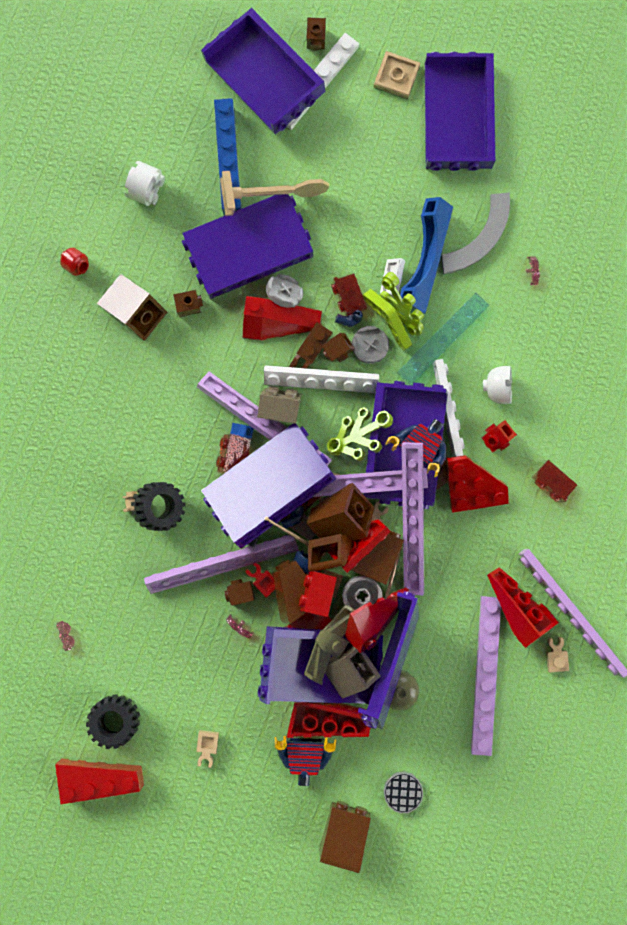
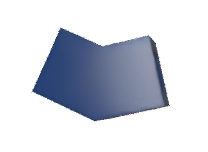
[230,423,254,439]

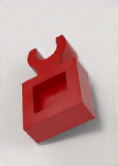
[245,563,275,598]

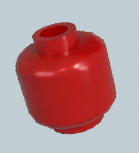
[60,247,89,276]

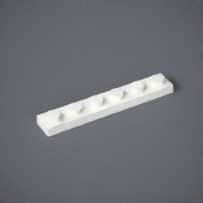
[287,33,359,130]
[433,359,464,457]
[264,366,379,393]

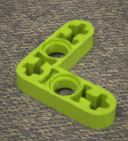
[363,289,412,351]

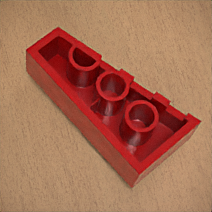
[286,702,371,738]
[55,758,144,805]

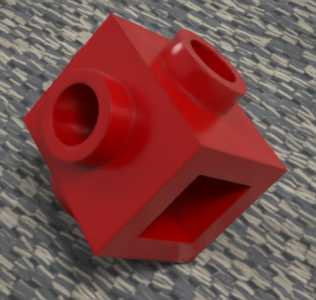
[481,420,517,453]

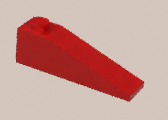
[487,567,559,648]
[345,587,409,653]

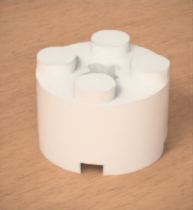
[125,161,165,206]
[342,576,382,610]

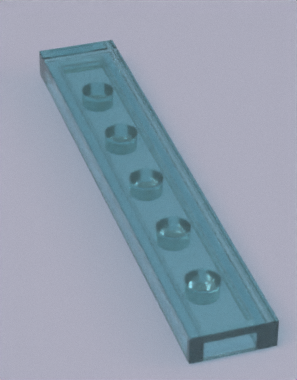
[397,293,489,385]

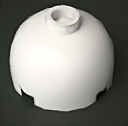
[483,366,512,404]

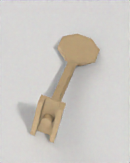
[220,171,329,216]

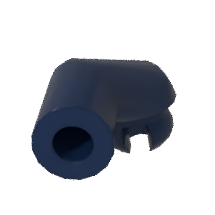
[335,310,363,328]
[281,506,304,529]

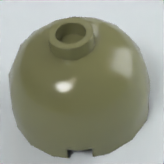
[390,670,419,711]

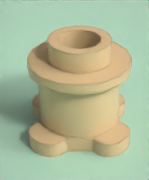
[123,491,138,512]

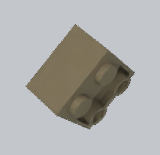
[257,386,302,424]
[325,642,381,698]

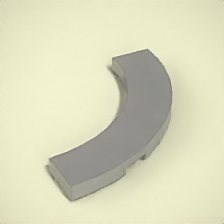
[441,192,510,274]

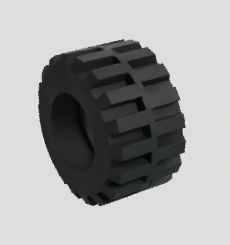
[131,482,186,531]
[86,694,140,749]

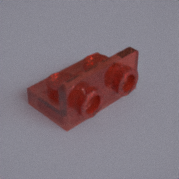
[331,273,367,317]
[216,434,251,473]
[532,460,577,502]

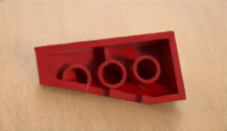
[242,296,322,341]

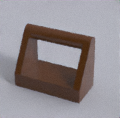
[308,534,353,572]

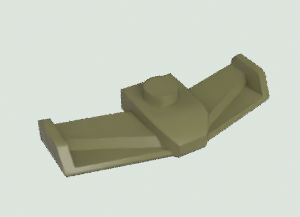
[304,605,355,685]

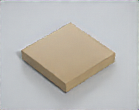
[374,51,421,99]

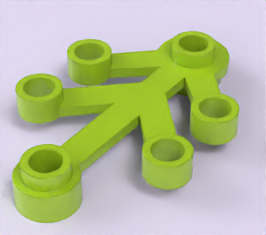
[379,272,424,336]
[327,407,393,461]

